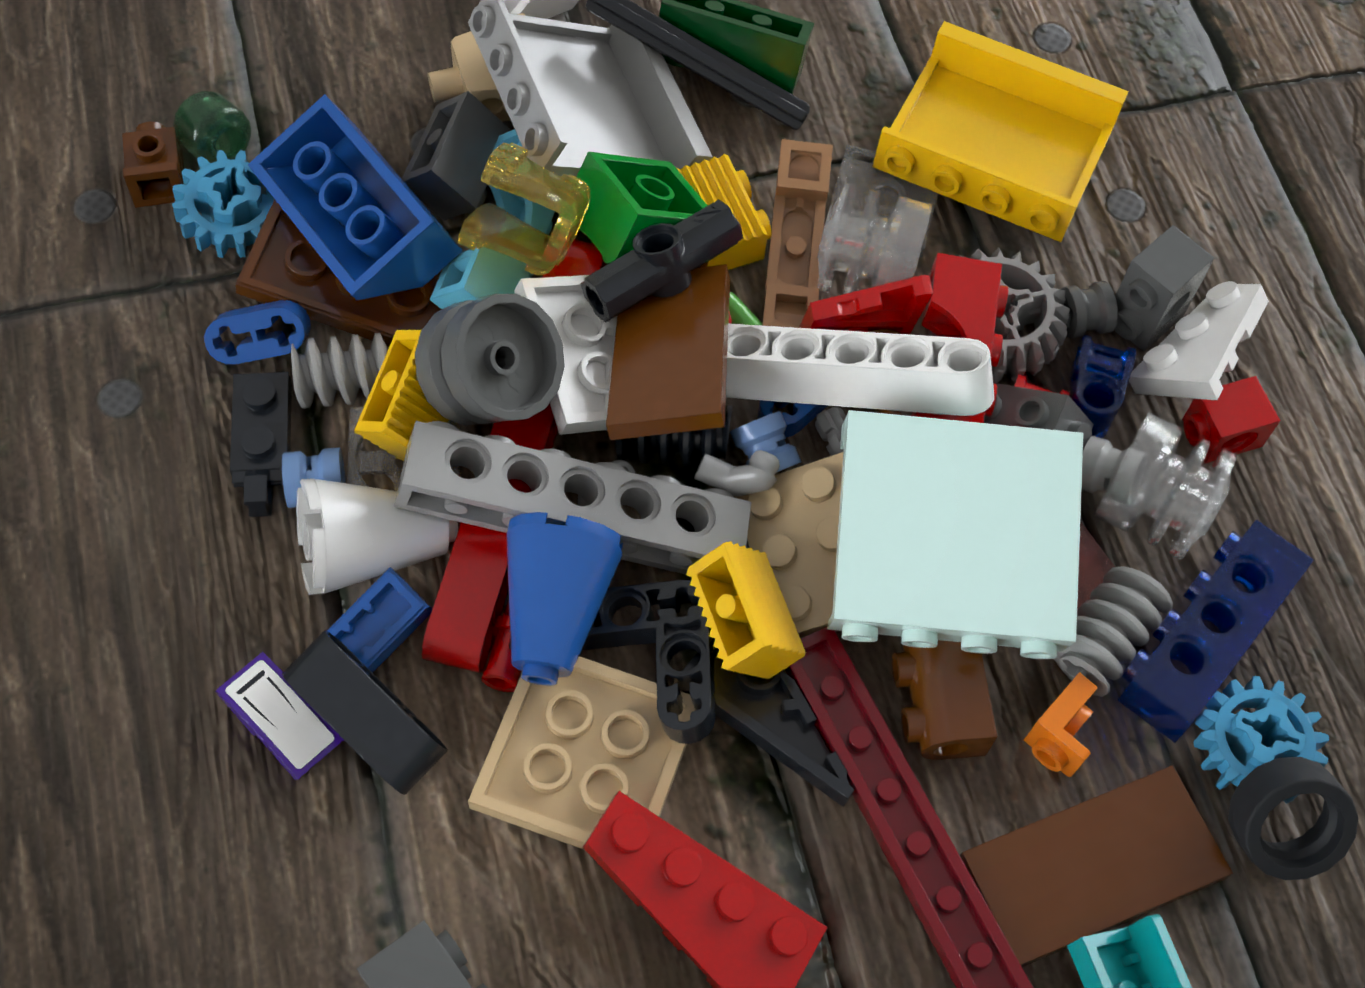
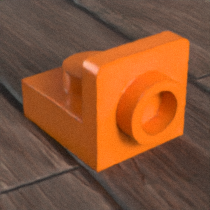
[1023,672,1098,777]

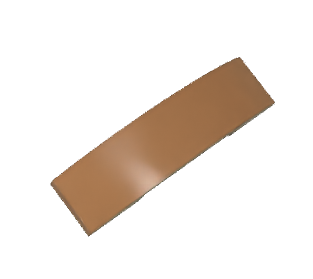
[762,139,833,328]

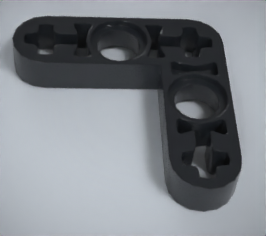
[581,580,716,744]

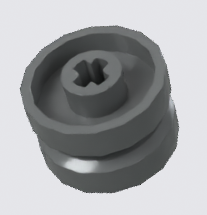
[415,294,565,426]

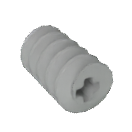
[291,333,389,409]
[1054,566,1173,697]

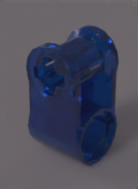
[1069,335,1136,438]

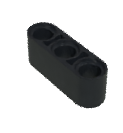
[282,630,448,795]

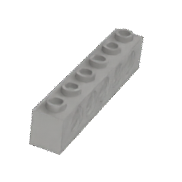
[394,421,751,574]

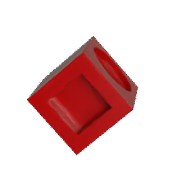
[1182,376,1280,464]

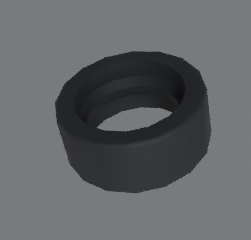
[1228,757,1359,880]

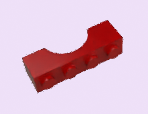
[911,253,1008,423]

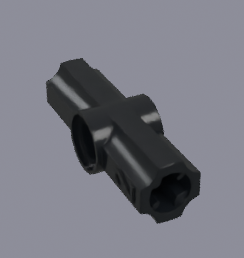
[580,199,743,323]

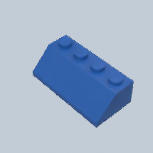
[248,94,463,300]

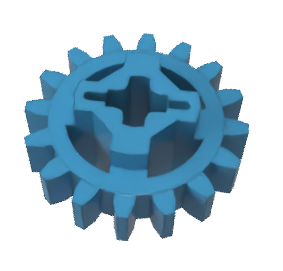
[172,150,274,258]
[1193,676,1329,804]

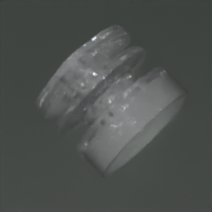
[817,182,933,294]
[1094,412,1237,560]

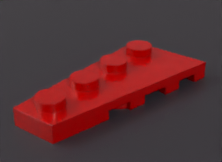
[583,791,828,988]

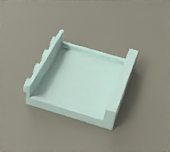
[827,410,1083,659]

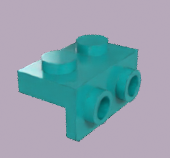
[1067,914,1192,988]

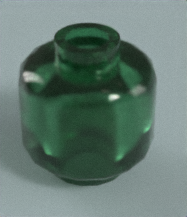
[173,91,252,163]

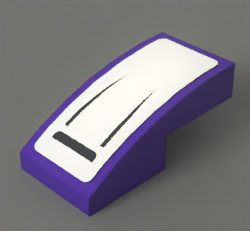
[215,652,344,780]

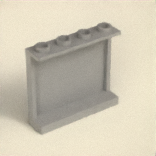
[468,0,713,182]

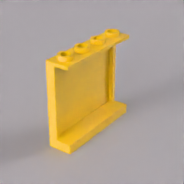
[872,21,1129,242]

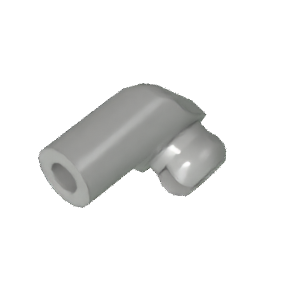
[694,450,780,497]

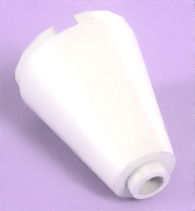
[296,479,458,595]

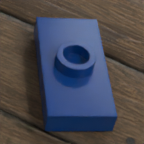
[327,567,433,673]

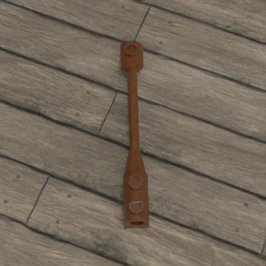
[869,329,998,760]

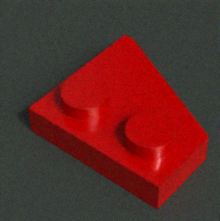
[799,275,933,335]

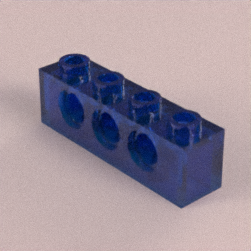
[1117,520,1314,743]

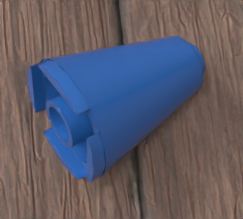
[507,512,623,686]

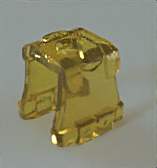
[458,142,590,276]

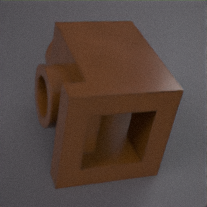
[122,121,184,208]

